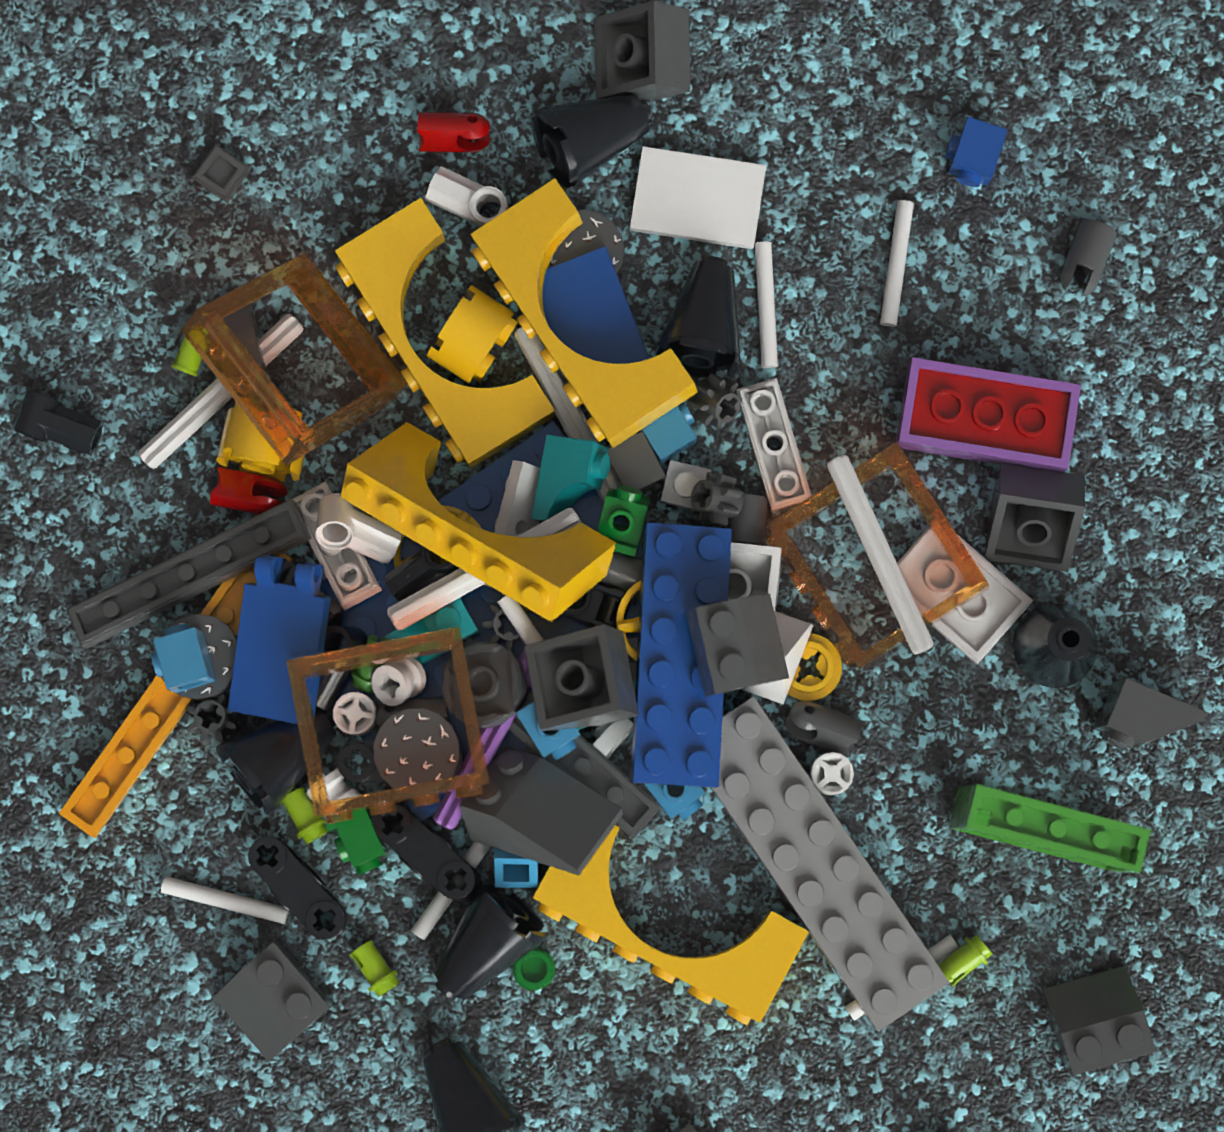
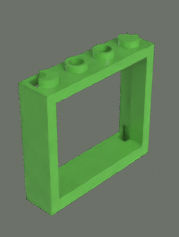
[949,784,1151,873]

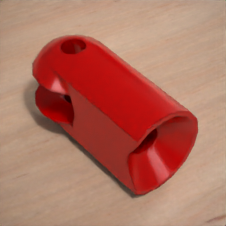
[417,112,491,153]
[210,466,288,515]

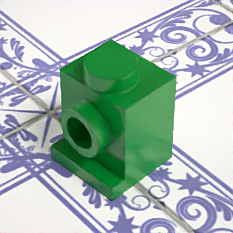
[597,485,650,557]
[325,806,388,875]

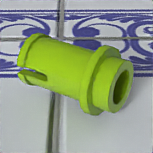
[171,320,214,377]
[281,787,328,844]
[937,934,993,987]
[349,940,400,997]

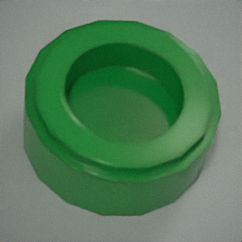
[513,948,555,991]

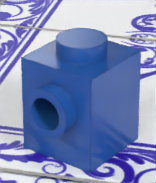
[945,117,1008,187]

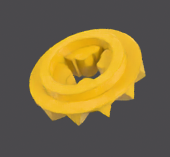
[787,633,842,701]

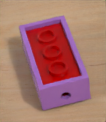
[895,357,1081,472]

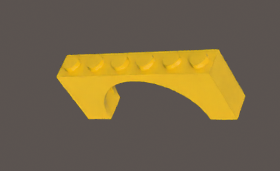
[470,178,698,448]
[334,198,556,469]
[340,422,616,622]
[533,825,809,1025]

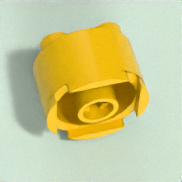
[426,285,518,383]
[216,399,311,482]

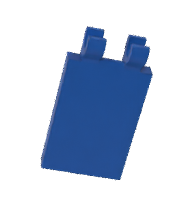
[543,246,650,364]
[228,555,331,726]

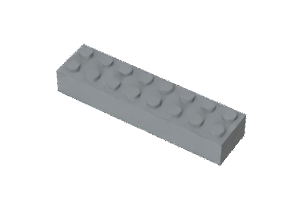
[710,696,950,1032]

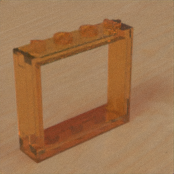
[181,253,408,465]
[766,442,990,670]
[286,627,491,824]

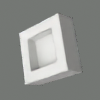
[660,460,711,512]
[593,718,633,759]

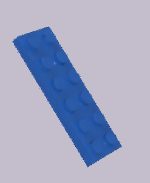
[630,522,732,788]

